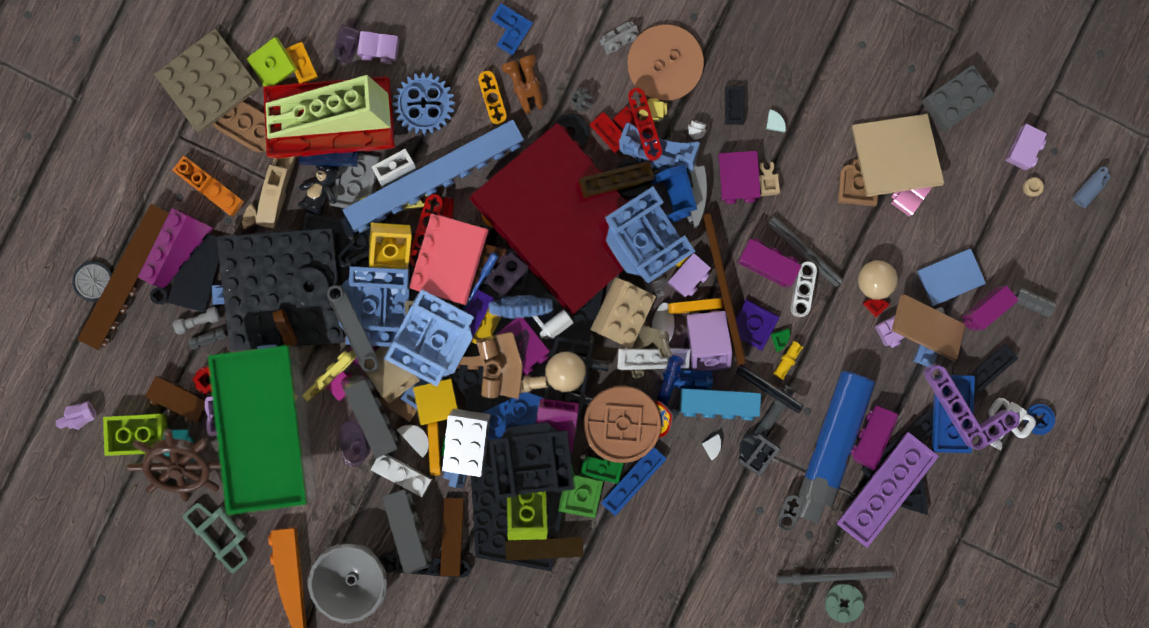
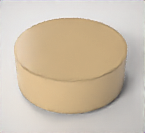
[1023,177,1044,197]

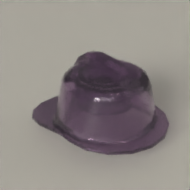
[339,421,371,468]

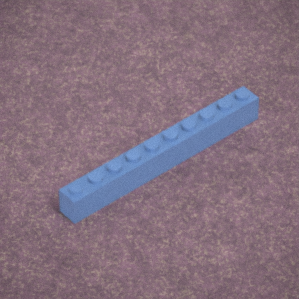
[343,120,524,233]

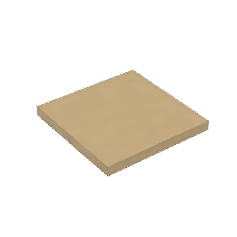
[852,114,944,197]

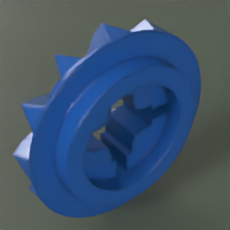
[1024,404,1055,435]

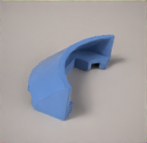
[619,123,700,172]

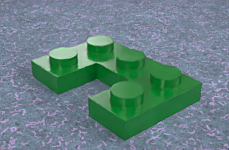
[581,455,623,484]

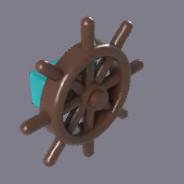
[126,429,221,502]

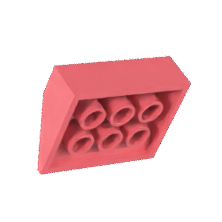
[409,214,488,305]

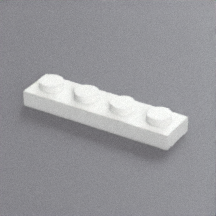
[617,348,690,370]

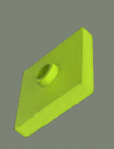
[247,37,297,86]

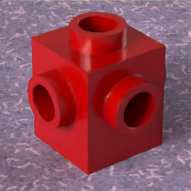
[192,366,212,394]

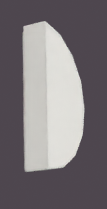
[397,425,429,458]

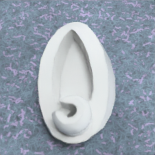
[652,302,675,343]

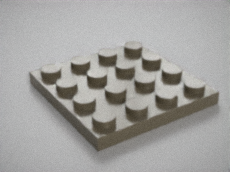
[154,29,260,134]

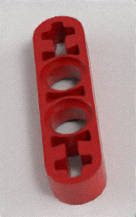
[628,88,662,161]
[409,194,443,267]

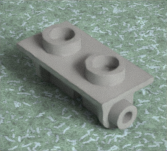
[599,21,639,55]

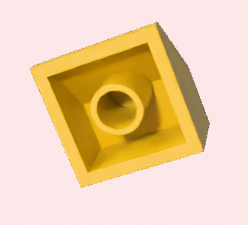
[369,223,412,270]

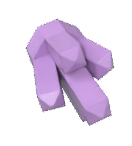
[56,401,97,430]

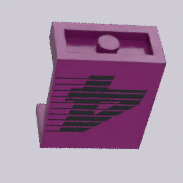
[496,317,550,376]

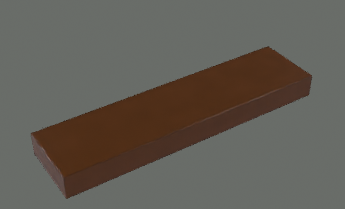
[440,498,464,577]

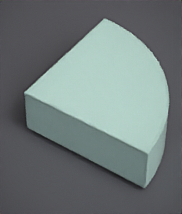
[766,110,786,133]

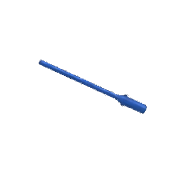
[461,253,499,312]

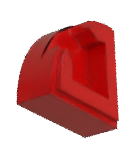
[862,299,890,318]

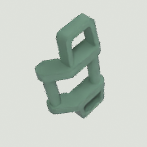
[183,503,249,573]

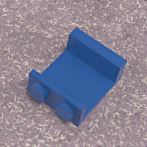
[651,165,697,223]

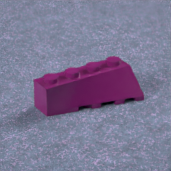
[138,208,213,288]

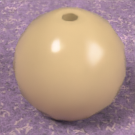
[858,260,898,300]
[545,352,586,392]

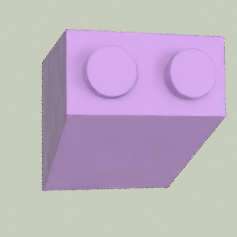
[687,310,732,371]

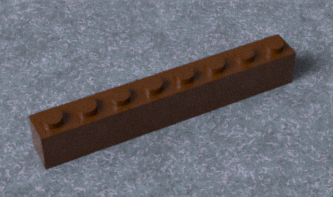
[77,204,169,350]

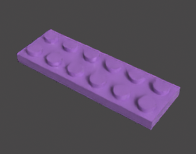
[836,432,939,548]

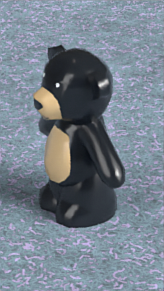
[298,165,342,216]

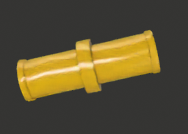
[773,341,804,380]

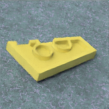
[302,350,357,401]

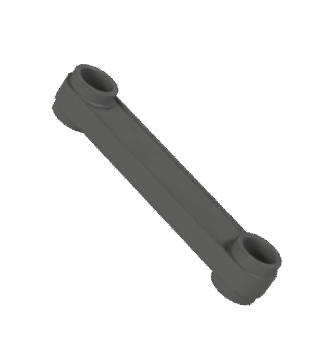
[327,285,380,373]

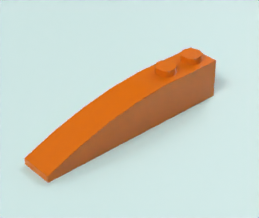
[268,527,307,628]

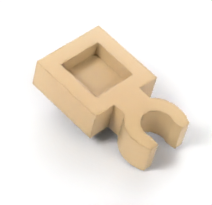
[759,162,780,196]

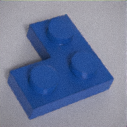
[491,3,533,56]

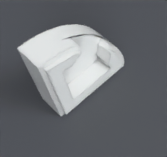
[702,434,721,460]

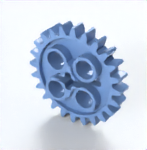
[393,73,455,136]
[489,295,553,318]

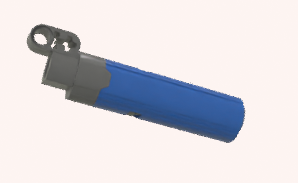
[778,371,876,531]

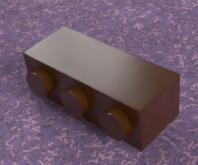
[145,376,206,424]

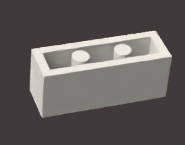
[371,454,433,497]

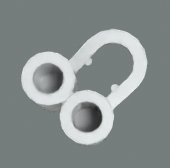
[532,309,573,340]

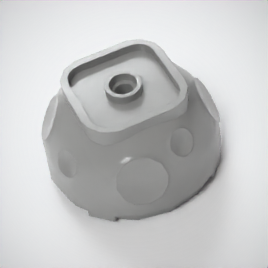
[308,544,387,623]

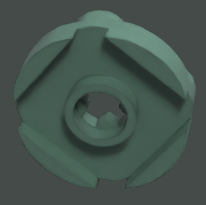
[824,583,864,623]

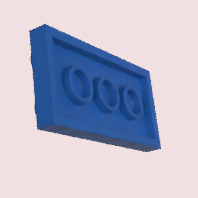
[932,374,975,453]

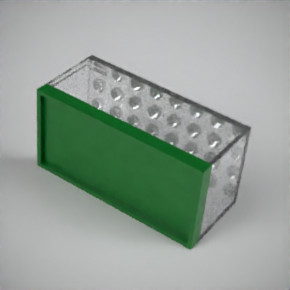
[208,346,317,515]

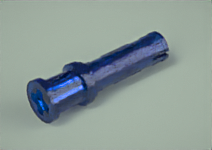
[658,355,684,406]

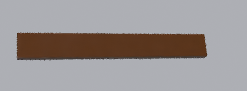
[703,213,746,366]

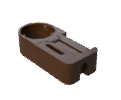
[273,309,298,348]

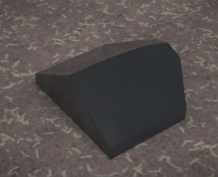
[738,433,781,476]

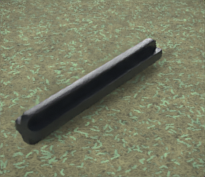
[736,365,804,413]

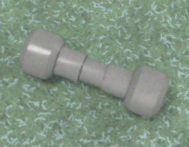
[173,307,221,335]

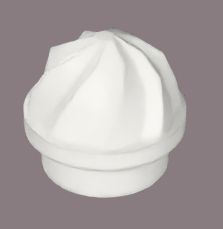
[688,120,707,140]

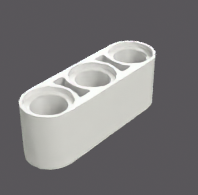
[790,262,817,317]

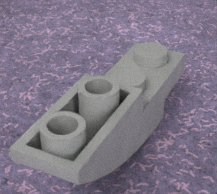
[687,163,707,228]

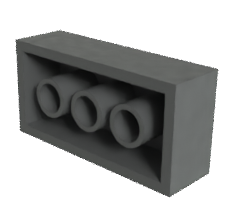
[340,372,398,459]
[382,490,432,574]

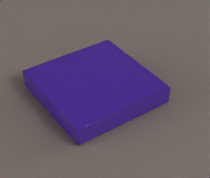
[729,299,780,351]

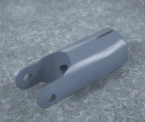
[1072,167,1110,208]

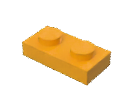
[285,42,318,83]

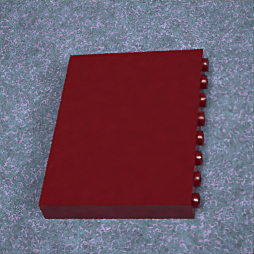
[469,123,629,316]

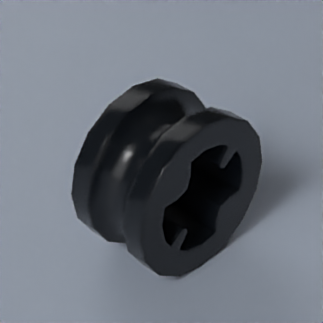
[150,287,169,305]

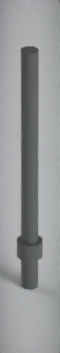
[776,570,893,585]

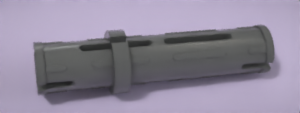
[754,385,796,437]

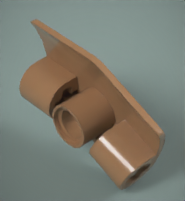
[476,332,522,399]

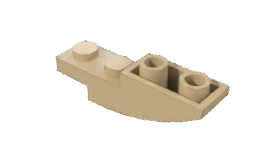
[256,156,297,230]

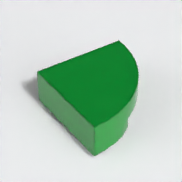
[771,329,790,353]

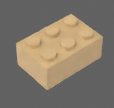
[591,277,656,349]

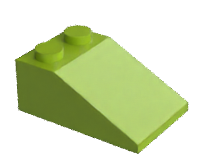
[507,492,547,540]

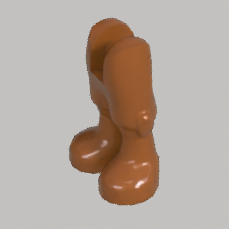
[501,55,543,114]

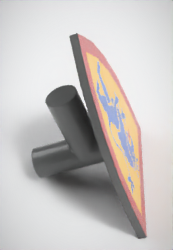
[653,400,680,438]

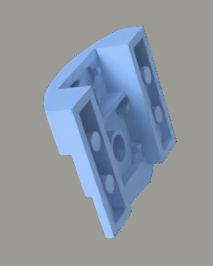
[384,289,474,386]

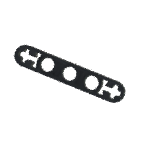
[379,553,471,578]

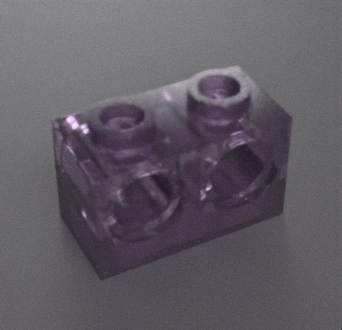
[485,252,529,297]

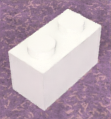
[372,149,417,188]

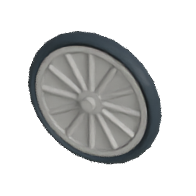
[72,261,112,302]

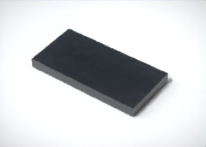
[167,234,220,313]

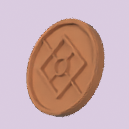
[627,25,704,101]
[583,385,661,463]

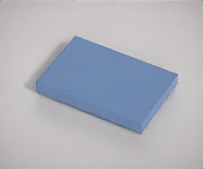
[917,248,986,306]

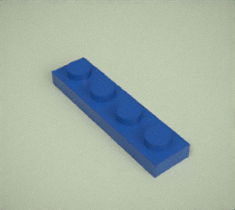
[601,447,667,516]

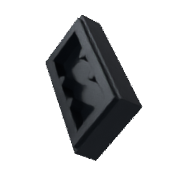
[725,86,744,125]

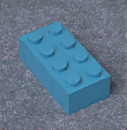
[679,389,761,420]

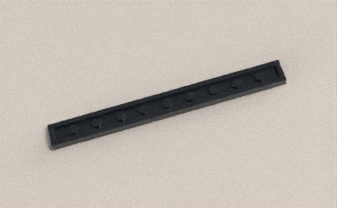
[860,344,1019,480]

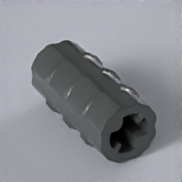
[1014,287,1056,317]

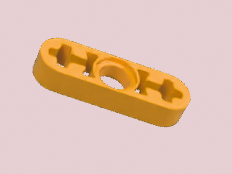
[478,71,507,126]
[668,298,723,314]
[428,422,441,476]

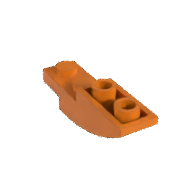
[172,155,244,217]

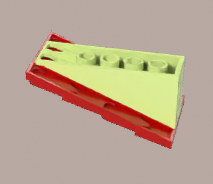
[263,75,395,159]

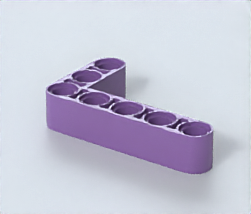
[924,365,1020,450]

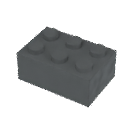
[921,65,995,132]

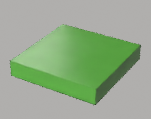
[558,474,603,518]

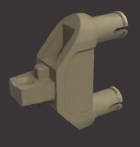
[625,321,672,378]

